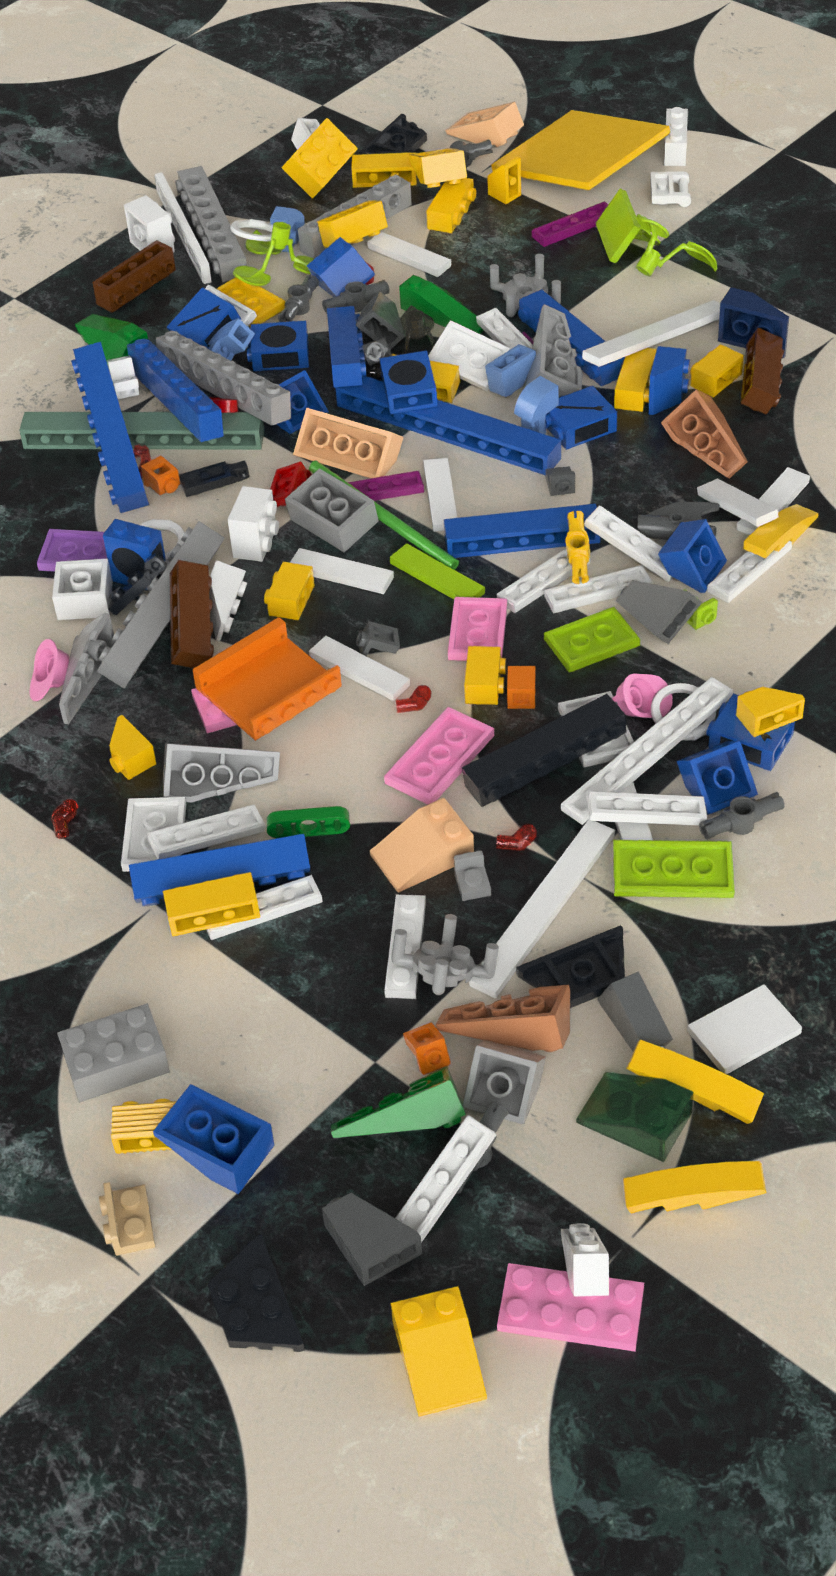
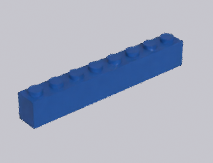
[127,339,224,442]
[71,342,149,513]

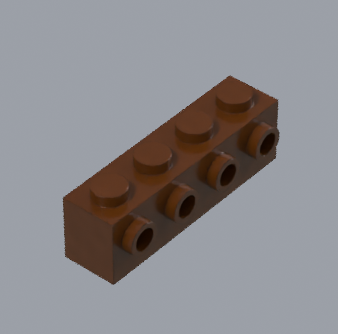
[92,240,176,313]
[741,328,784,415]
[170,560,214,668]

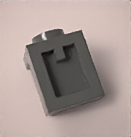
[545,466,575,496]
[356,621,400,657]

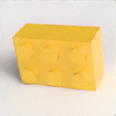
[281,118,358,199]

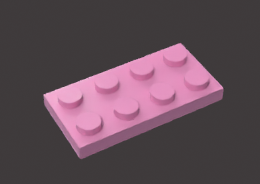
[384,707,494,804]
[497,1263,644,1352]

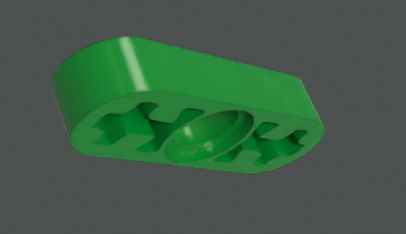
[266,806,350,839]

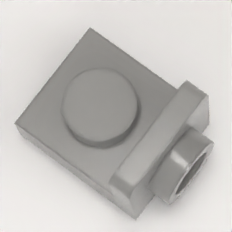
[454,851,491,901]

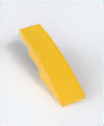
[743,504,818,559]
[626,1040,764,1124]
[623,1161,767,1214]

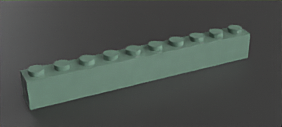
[19,412,265,450]

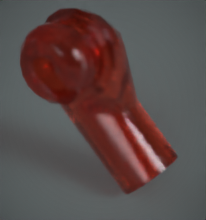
[133,444,151,479]
[396,685,432,713]
[51,799,78,839]
[496,824,537,851]

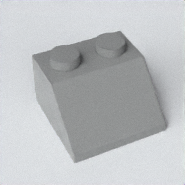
[463,1040,546,1124]

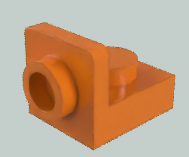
[403,1022,451,1075]

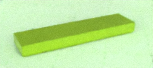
[390,544,485,599]

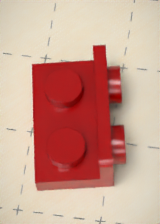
[270,461,312,507]

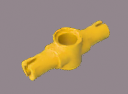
[565,511,590,584]

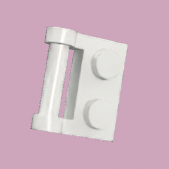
[650,171,691,207]

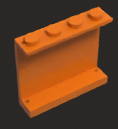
[193,617,342,741]

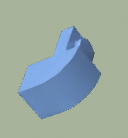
[270,206,305,252]
[208,318,255,361]
[514,376,559,434]

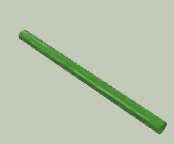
[309,460,459,570]

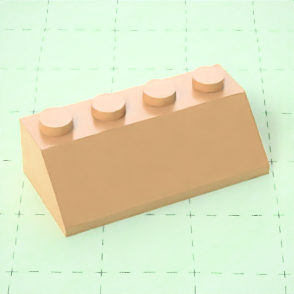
[293,408,404,478]

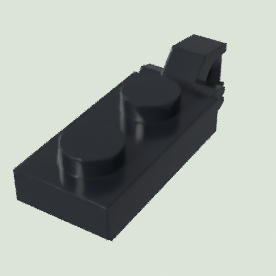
[179,460,250,497]
[108,553,167,616]

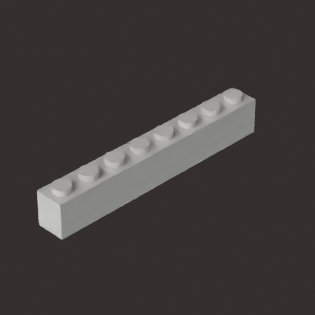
[97,521,224,689]

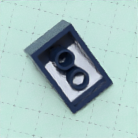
[718,287,789,358]

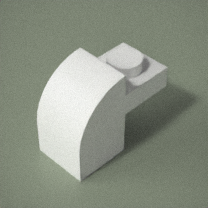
[107,355,139,399]

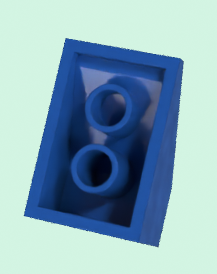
[153,1084,275,1194]

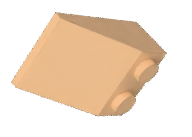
[445,102,524,147]
[370,798,474,893]

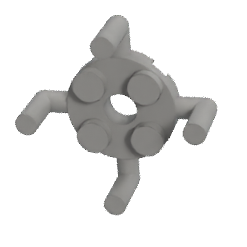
[490,254,561,317]
[391,914,499,995]

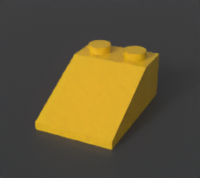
[409,148,467,188]
[391,1286,487,1417]

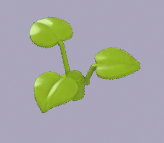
[634,214,717,276]
[233,222,314,286]

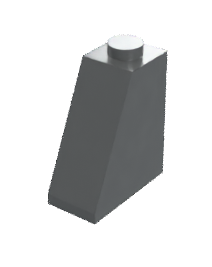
[356,292,405,349]
[616,580,703,644]
[598,971,673,1052]
[322,1193,422,1286]

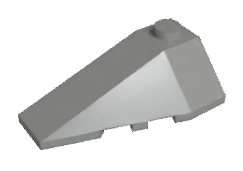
[526,304,582,397]
[59,613,114,725]
[163,743,280,802]

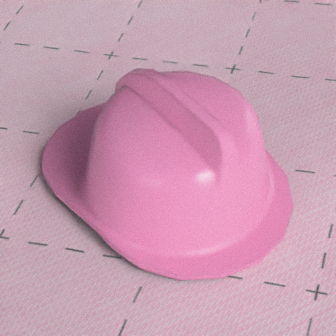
[29,639,69,701]
[612,674,673,718]

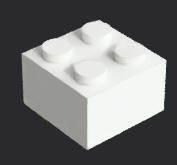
[124,195,175,252]
[228,486,279,562]
[52,559,113,620]

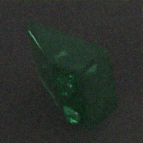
[576,1072,694,1162]

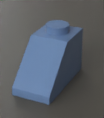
[485,344,536,397]

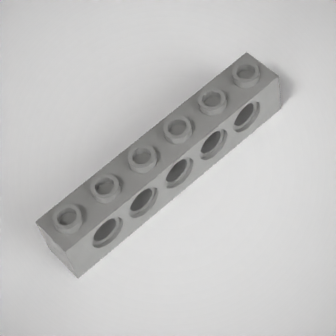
[298,175,412,259]

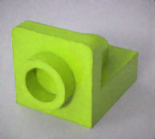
[684,589,718,630]

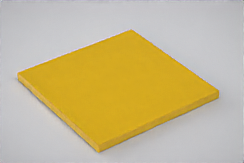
[491,110,670,190]

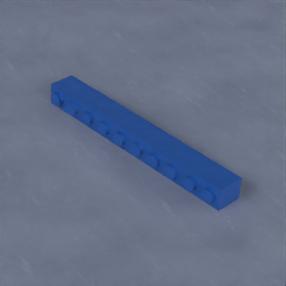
[336,376,561,475]

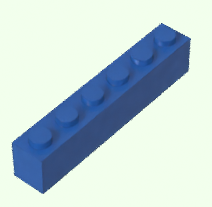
[518,289,625,387]
[327,306,366,388]
[444,504,600,558]
[129,834,310,907]

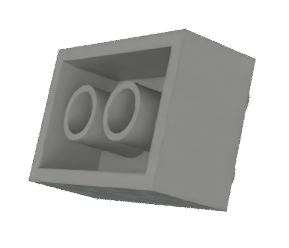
[285,468,379,552]
[57,1003,170,1102]

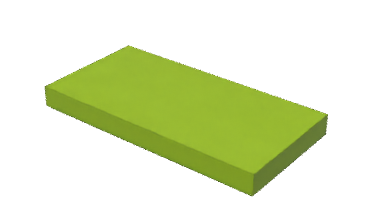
[613,840,735,898]

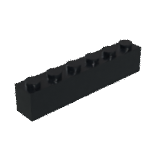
[462,694,627,807]

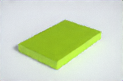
[596,188,641,263]
[544,607,640,673]

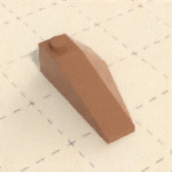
[661,389,748,479]
[436,985,570,1052]

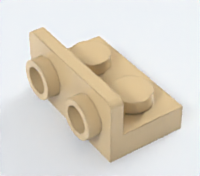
[99,1182,155,1256]

